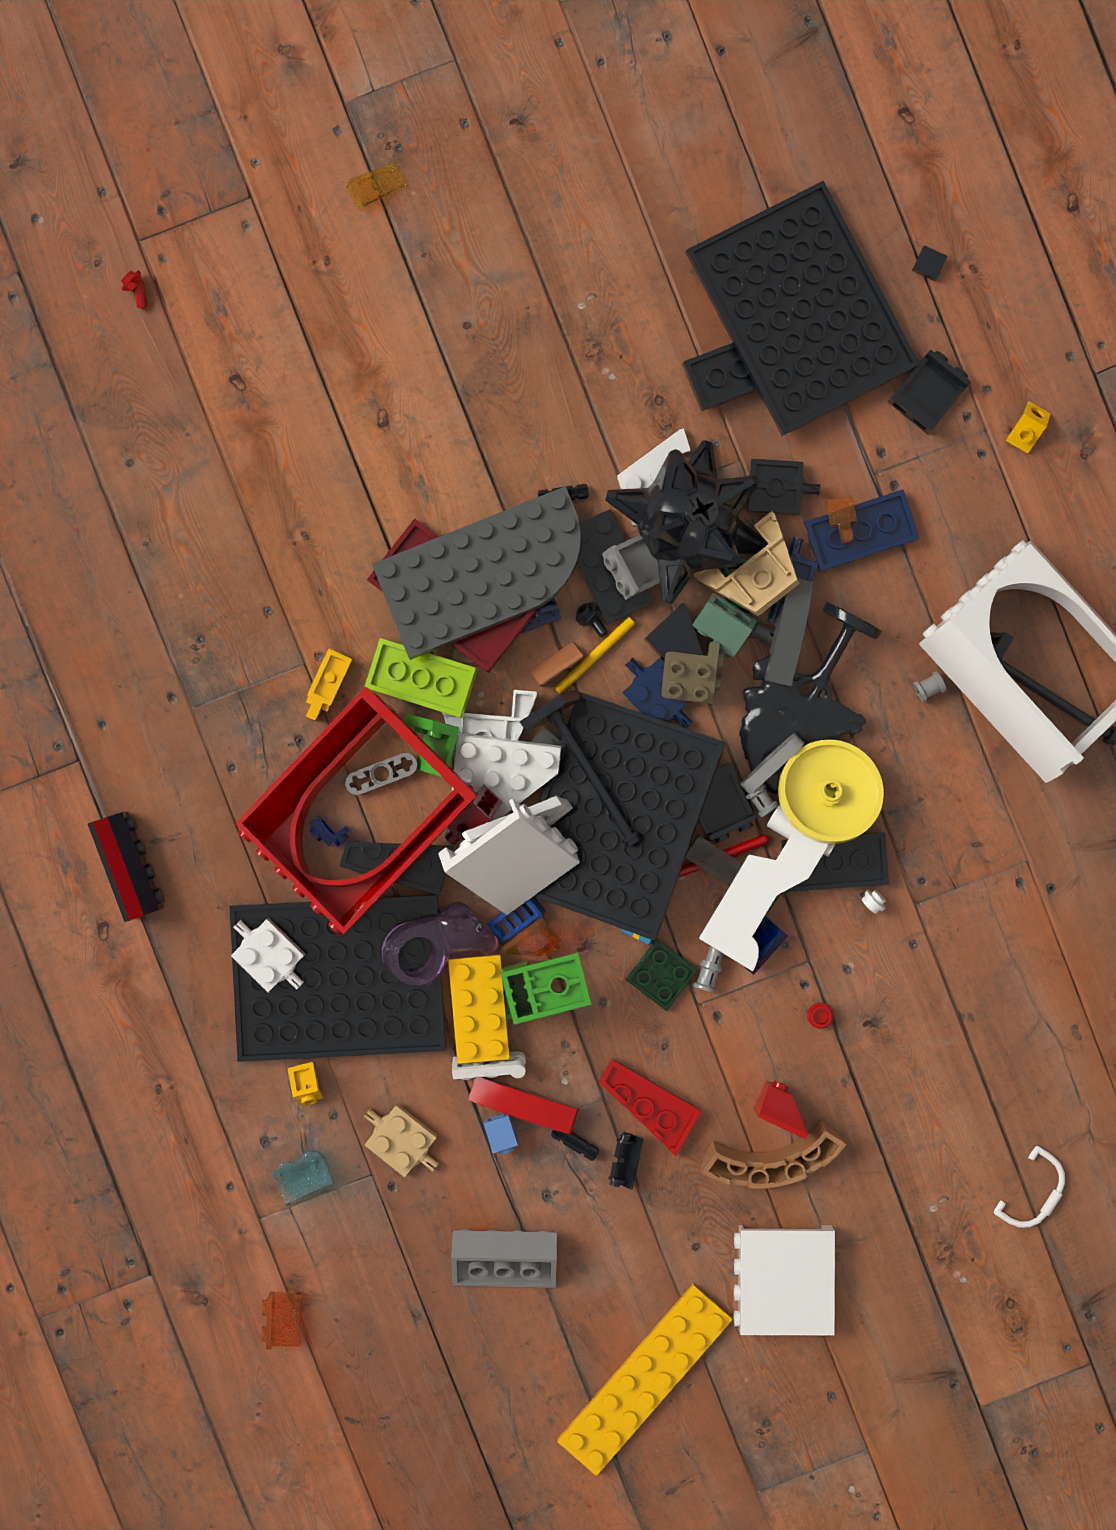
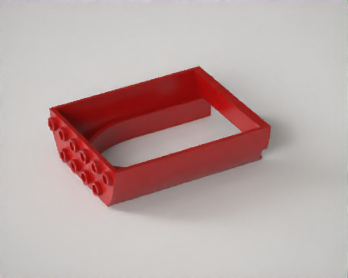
[235,686,478,935]

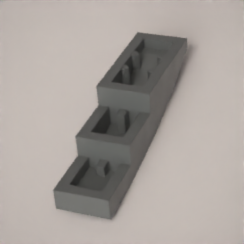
[764,578,814,686]

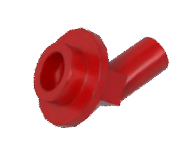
[121,270,147,308]

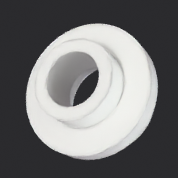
[862,890,886,914]

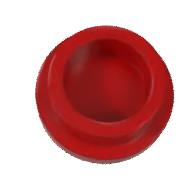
[807,1003,833,1029]

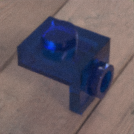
[309,815,351,847]

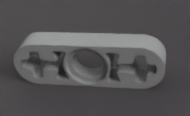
[740,733,804,794]
[345,753,418,795]

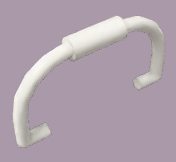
[994,1146,1065,1228]

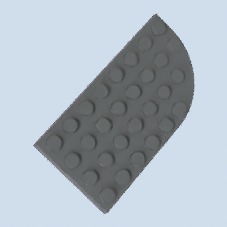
[372,486,581,660]

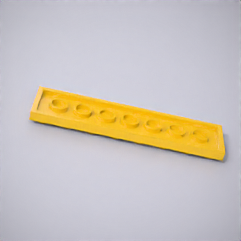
[557,1284,733,1476]

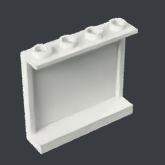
[438,799,580,915]
[734,1225,835,1335]

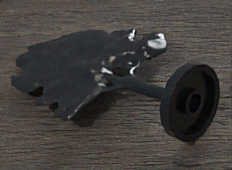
[739,601,882,794]

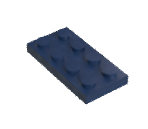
[804,489,920,572]

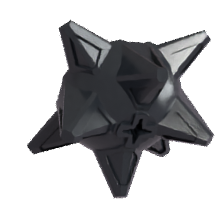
[605,440,768,604]

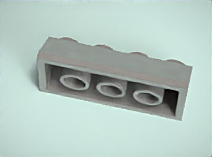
[451,1229,557,1288]

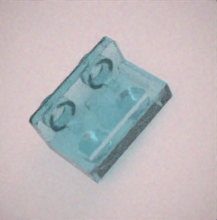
[271,1151,335,1206]

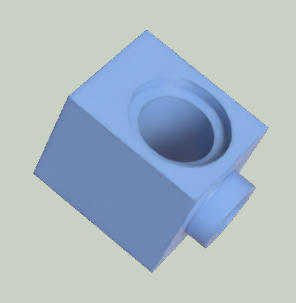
[483,1113,518,1155]

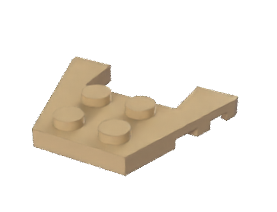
[693,511,800,616]

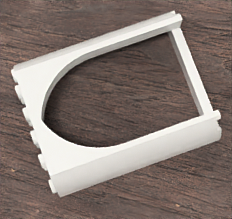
[919,540,1116,783]

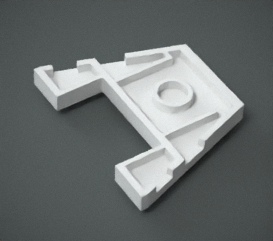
[617,428,691,526]
[442,690,538,762]

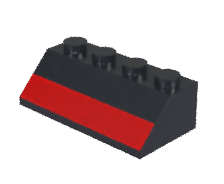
[88,811,165,922]

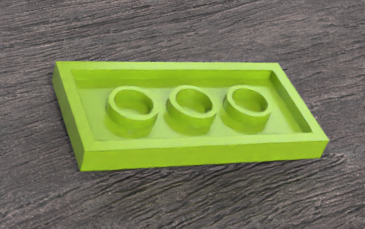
[364,638,478,719]

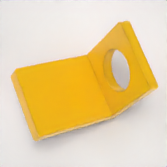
[1006,401,1051,453]

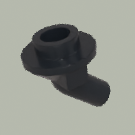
[576,602,608,638]

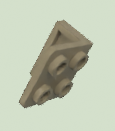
[661,642,724,704]

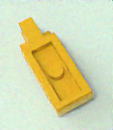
[306,649,353,721]

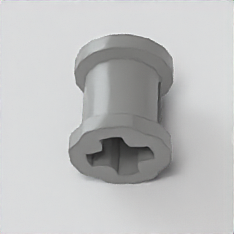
[913,671,947,703]
[745,783,779,817]

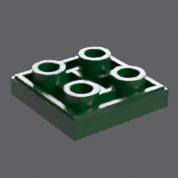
[625,939,698,1011]

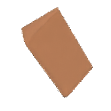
[531,643,583,686]

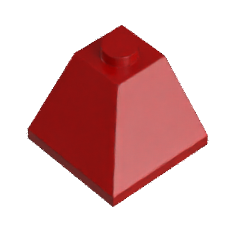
[753,1080,808,1139]

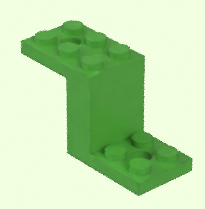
[501,952,592,1025]

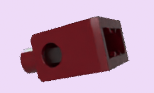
[444,785,503,845]

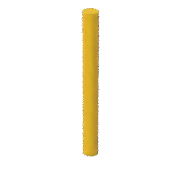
[554,617,635,694]

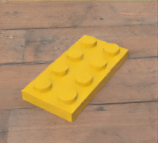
[448,954,510,1064]

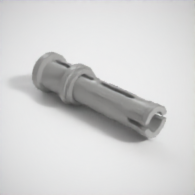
[693,945,724,994]

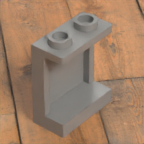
[602,535,660,600]

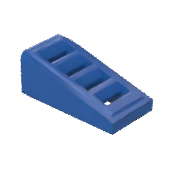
[487,896,545,944]

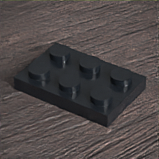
[682,343,757,412]

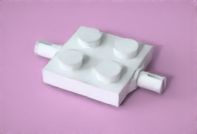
[231,918,306,992]

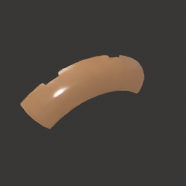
[701,1120,847,1189]

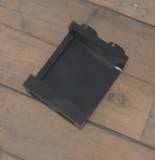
[888,350,971,435]
[699,762,757,843]

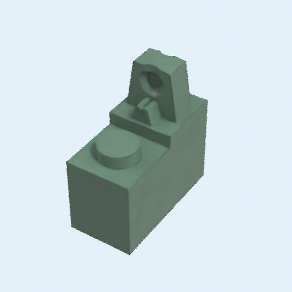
[692,592,757,658]

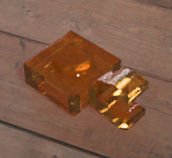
[825,495,857,544]

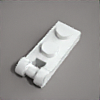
[452,1051,526,1080]

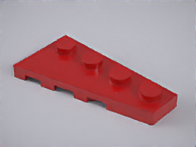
[599,1058,702,1156]

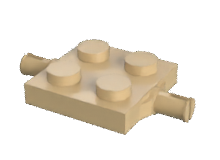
[363,1103,439,1177]

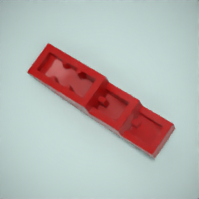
[468,1077,579,1134]

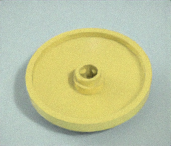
[778,740,884,844]

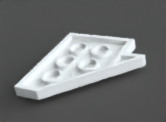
[452,733,562,821]
[453,796,573,855]

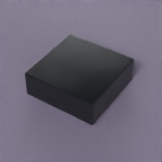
[912,245,947,281]

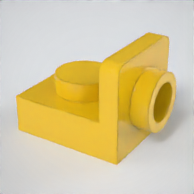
[288,1062,323,1106]

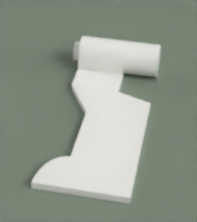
[699,805,836,971]

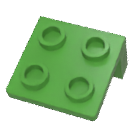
[405,714,459,777]

